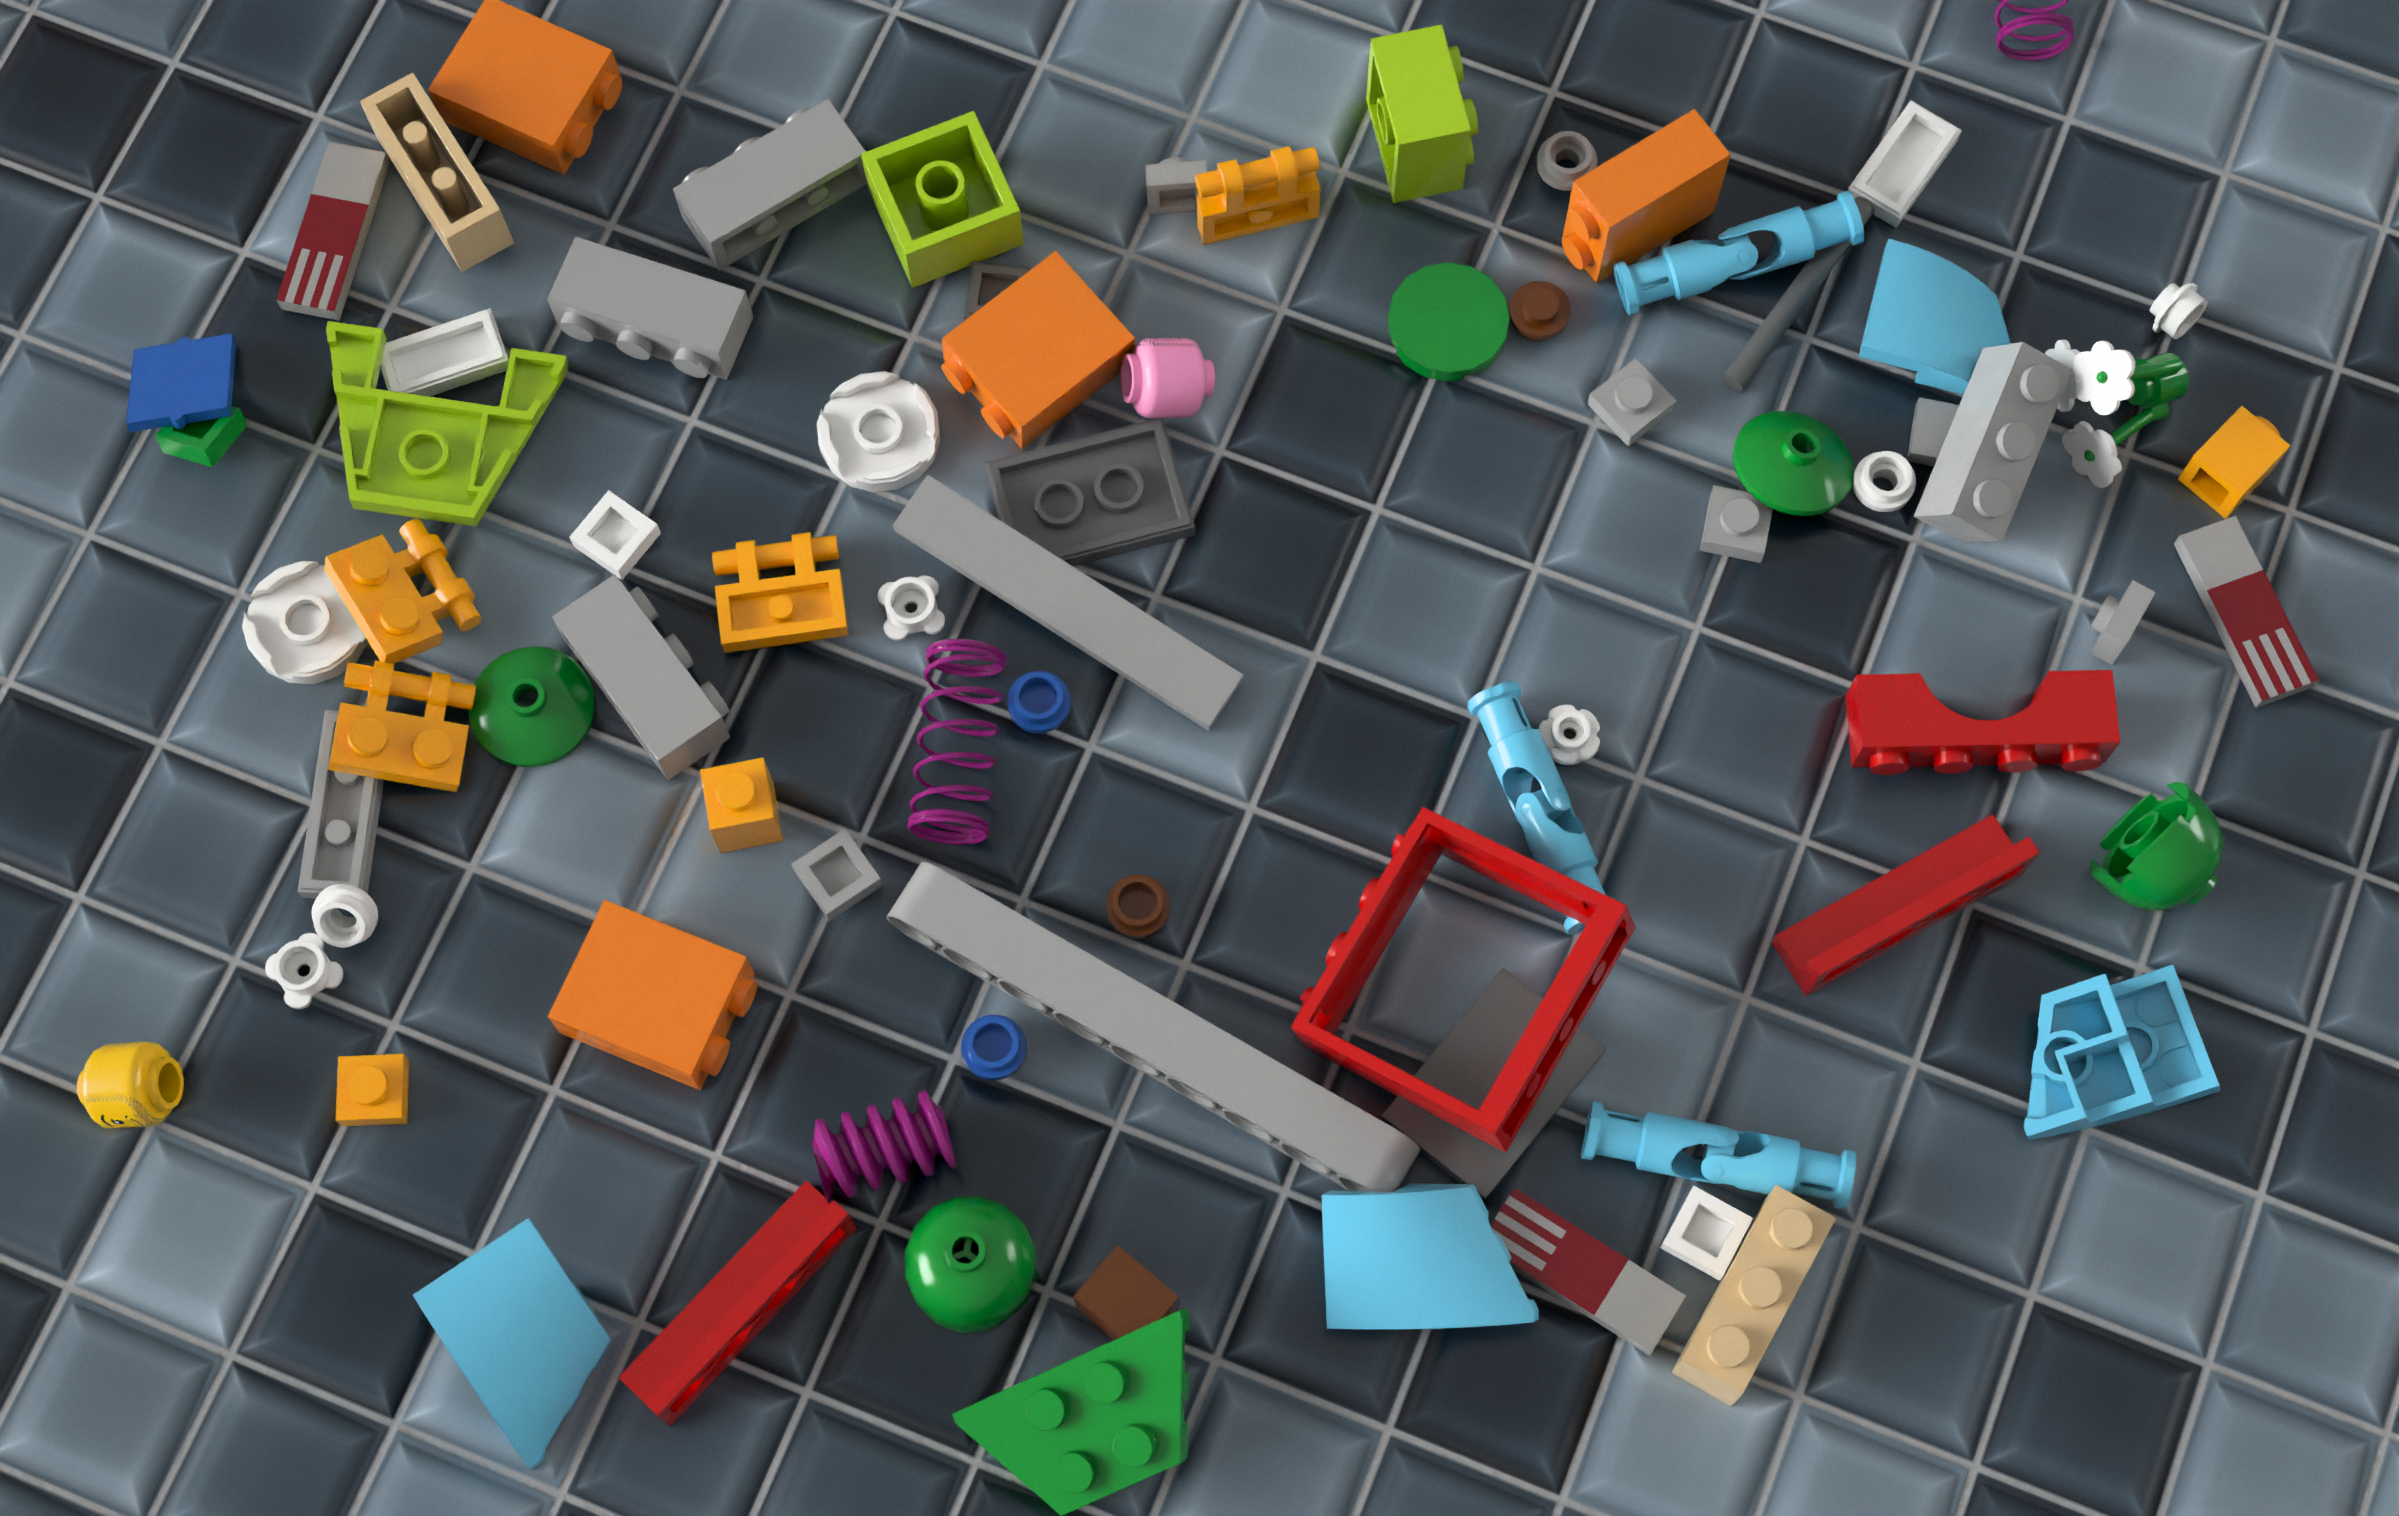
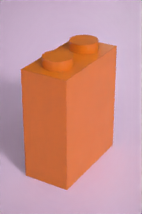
[428,0,622,175]
[1562,109,1731,284]
[941,250,1135,449]
[548,900,758,1090]

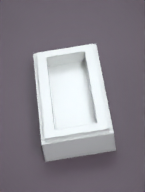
[1847,100,1962,228]
[380,308,509,397]

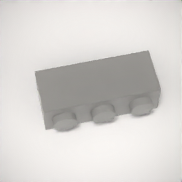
[673,99,867,271]
[547,236,754,380]
[1913,342,2073,543]
[552,574,731,781]

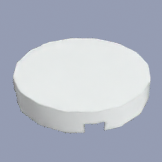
[817,371,941,492]
[242,561,368,684]

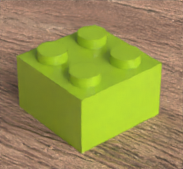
[1366,24,1478,203]
[861,111,1024,288]

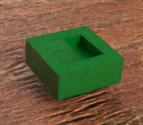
[155,406,248,468]

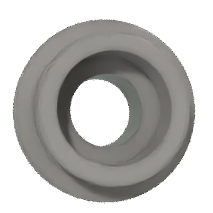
[1536,131,1597,191]

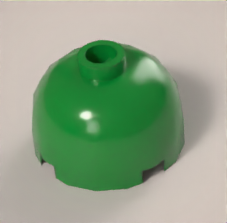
[2090,782,2224,911]
[904,1196,1037,1333]

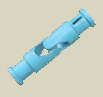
[1613,190,1864,316]
[1467,681,1606,935]
[1581,1101,1856,1209]

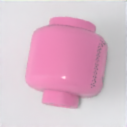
[1120,338,1215,418]

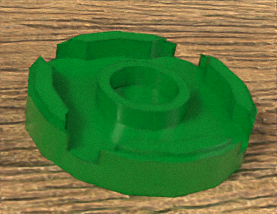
[1387,262,1510,382]

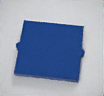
[126,333,237,432]

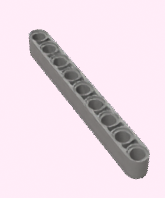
[886,862,1420,1192]

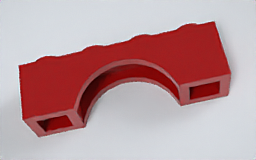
[1845,670,2120,775]

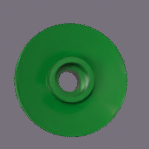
[1732,411,1854,516]
[468,646,596,767]

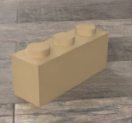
[359,72,514,272]
[1671,1185,1836,1406]

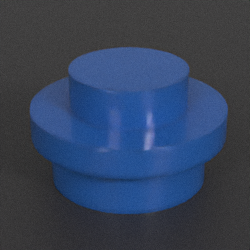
[1007,671,1071,734]
[961,1014,1027,1080]

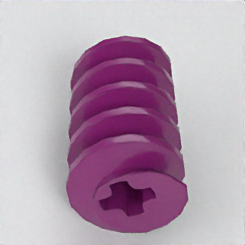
[812,1090,957,1204]

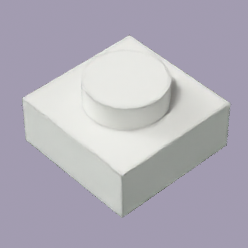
[569,490,661,580]
[1660,1186,1753,1281]

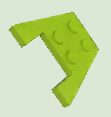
[326,321,569,527]

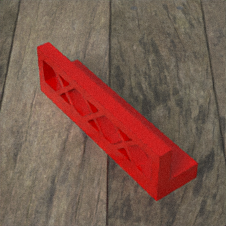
[1772,814,2040,996]
[618,1180,857,1427]

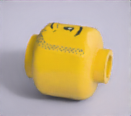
[77,1042,184,1128]

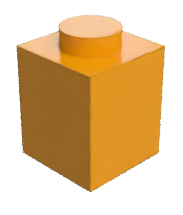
[2178,406,2291,519]
[700,757,783,853]

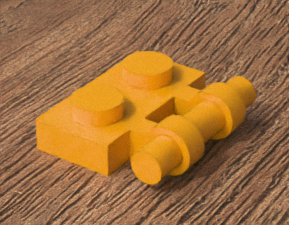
[1195,146,1321,245]
[324,519,482,664]
[712,532,849,653]
[328,661,476,792]

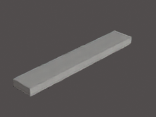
[893,474,1244,731]

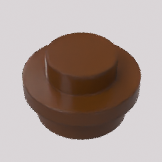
[1509,281,1571,341]
[1106,874,1170,939]

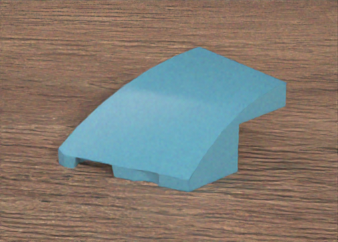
[1859,239,2011,395]
[2024,965,2221,1140]
[1321,1183,1539,1329]
[413,1218,613,1470]

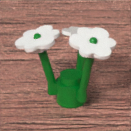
[2045,339,2189,488]

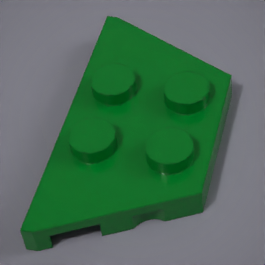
[952,1307,1190,1516]

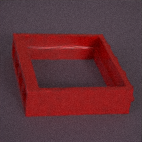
[1291,807,1636,1153]

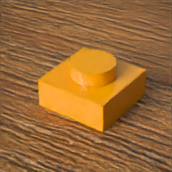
[335,1054,409,1126]

